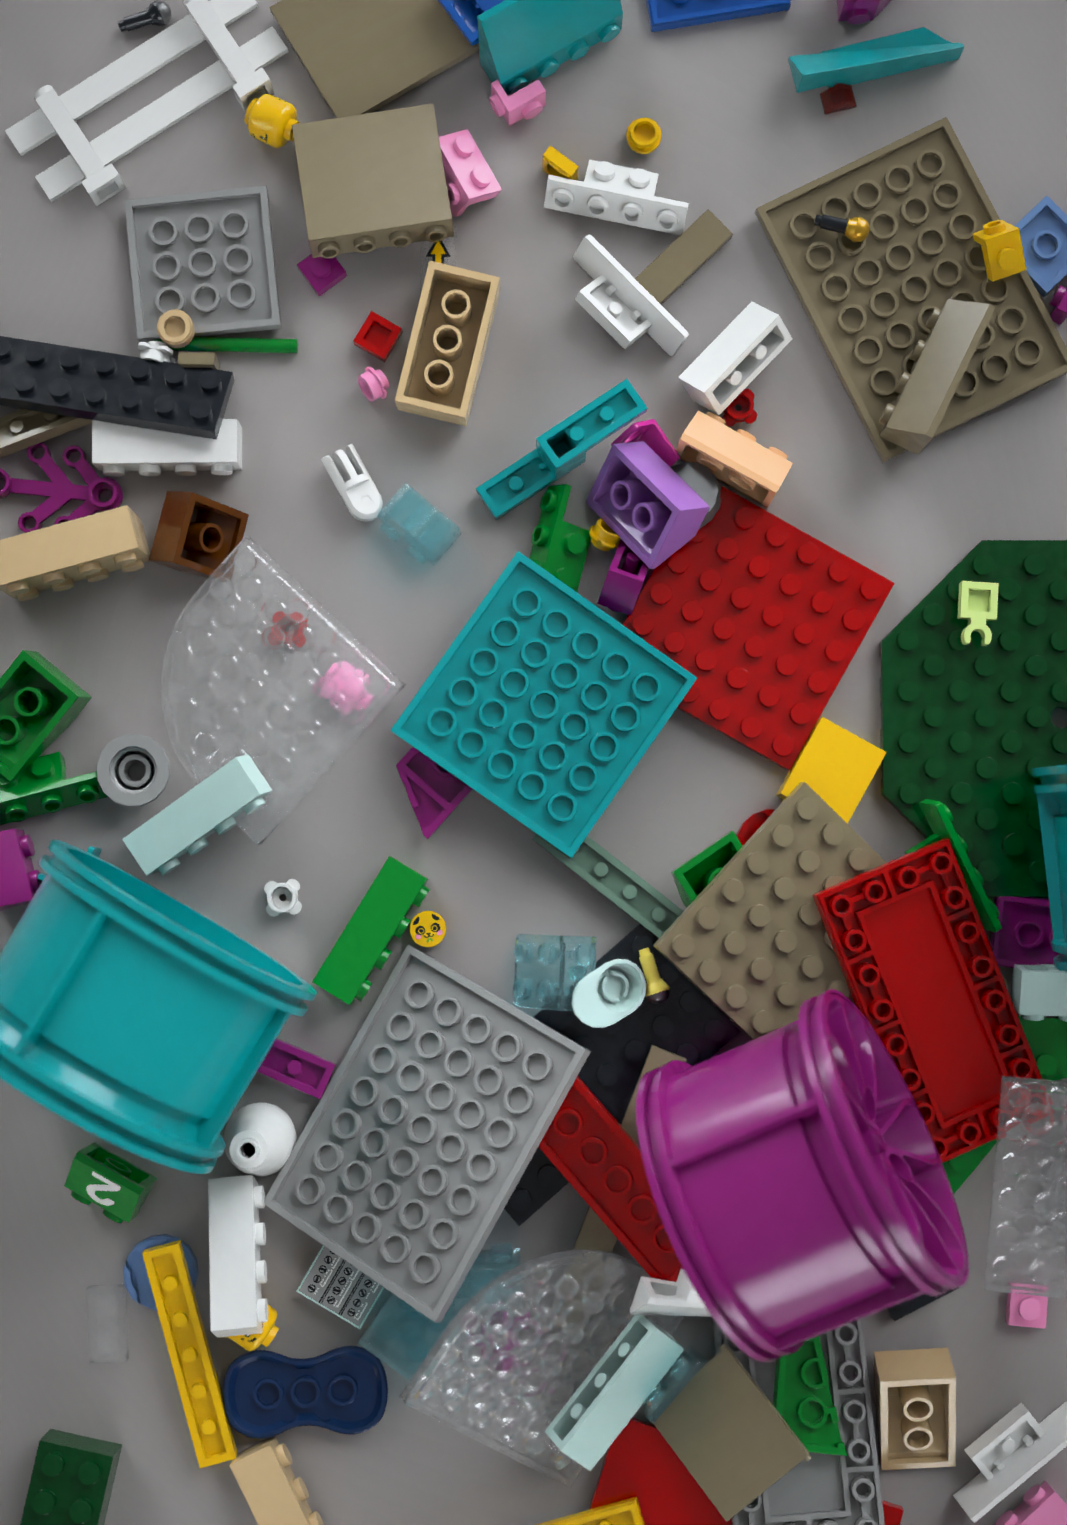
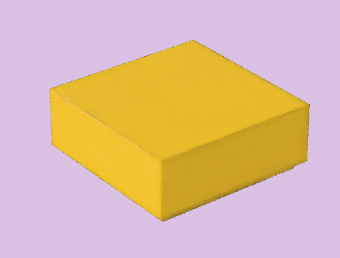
[542,146,579,180]

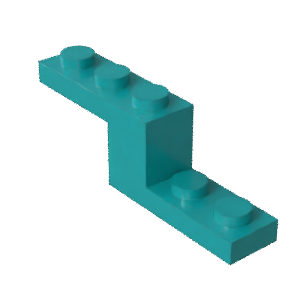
[476,378,648,520]

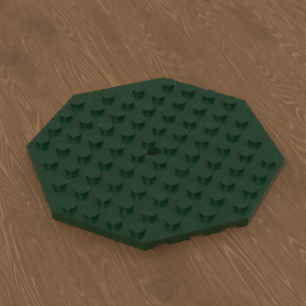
[879,540,1067,897]

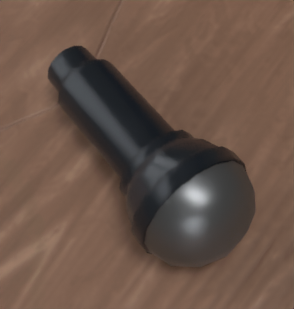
[118,0,171,32]

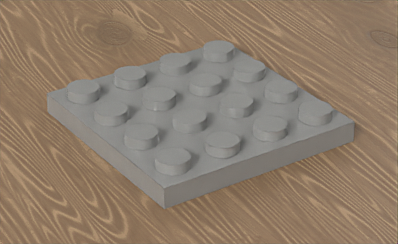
[124,185,282,342]

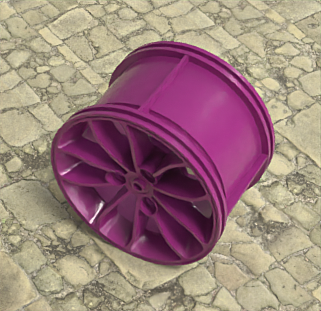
[636,989,969,1362]

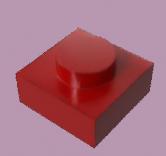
[353,311,403,362]

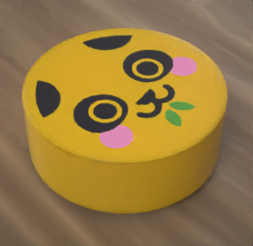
[410,911,447,947]

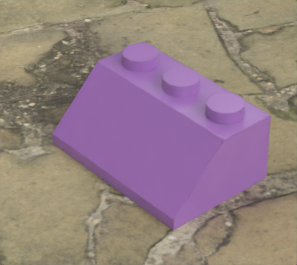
[586,441,710,569]

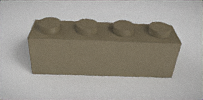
[879,299,996,455]

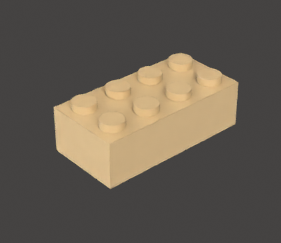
[395,260,501,427]
[0,505,150,601]

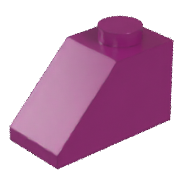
[597,539,649,616]

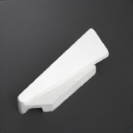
[630,1269,712,1316]

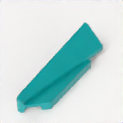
[788,27,964,93]

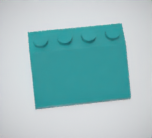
[477,0,623,95]

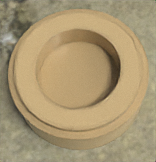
[157,309,195,348]

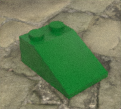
[0,650,92,782]

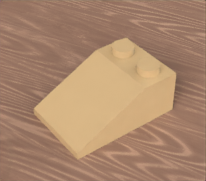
[873,1347,956,1470]

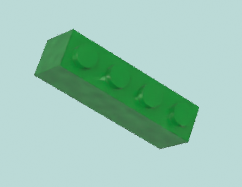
[312,856,430,1005]

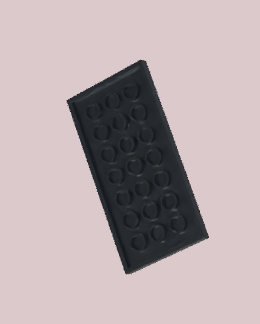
[504,924,740,1226]

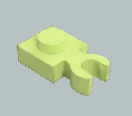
[957,581,999,646]

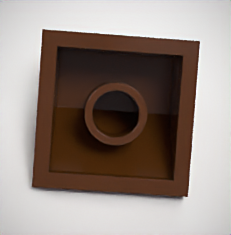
[149,491,249,583]

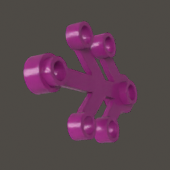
[0,442,124,533]

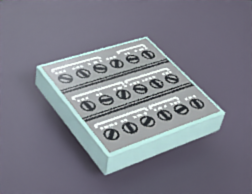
[296,1245,384,1329]

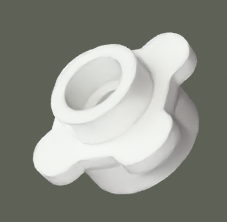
[137,341,175,363]
[264,879,302,917]

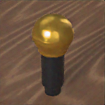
[814,214,870,242]

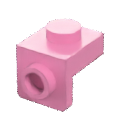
[489,79,546,126]

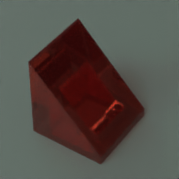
[820,83,857,114]

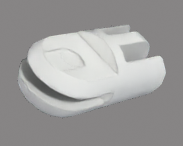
[321,444,383,522]

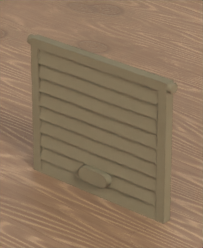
[646,1344,812,1522]

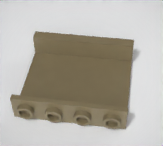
[292,103,454,259]

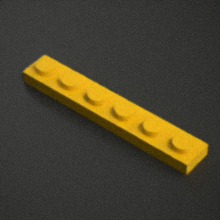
[142,1240,238,1468]

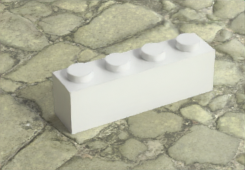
[92,419,242,477]
[208,1175,268,1337]

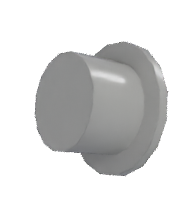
[97,734,170,806]

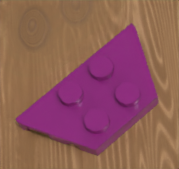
[396,747,473,839]

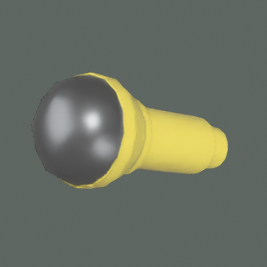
[638,947,670,1004]

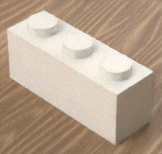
[678,302,792,415]

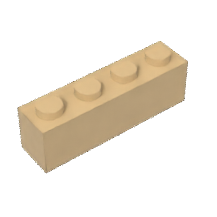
[230,1436,324,1525]

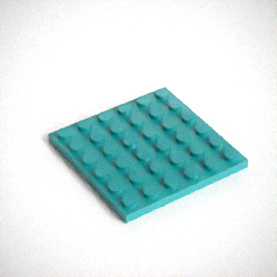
[390,551,697,858]

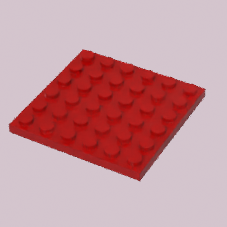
[623,485,895,771]

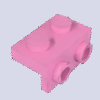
[439,129,502,217]

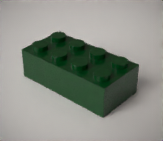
[20,1429,122,1525]

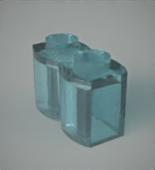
[377,483,462,566]

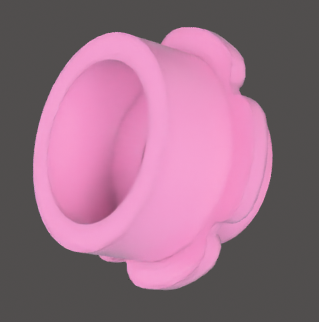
[357,367,389,402]

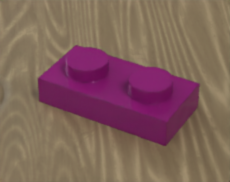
[257,1038,336,1099]

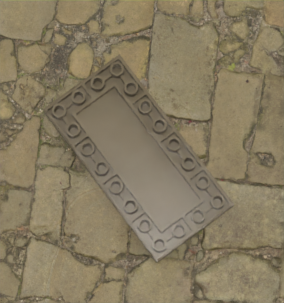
[269,0,479,118]

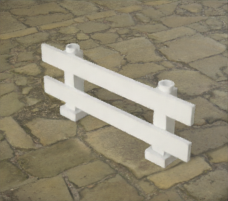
[5,0,289,206]

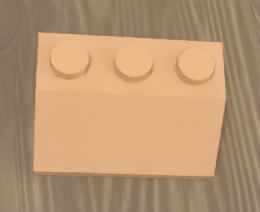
[676,410,793,508]

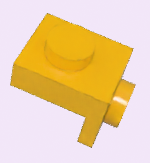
[973,220,1027,282]

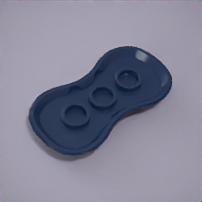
[223,1345,388,1439]

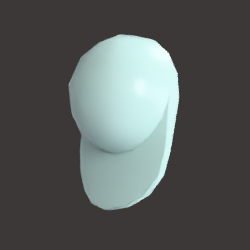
[571,959,646,1028]

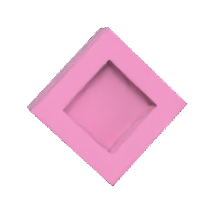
[1005,1285,1048,1329]

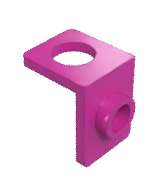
[611,419,680,467]

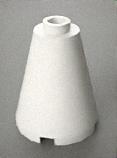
[223,1102,297,1177]

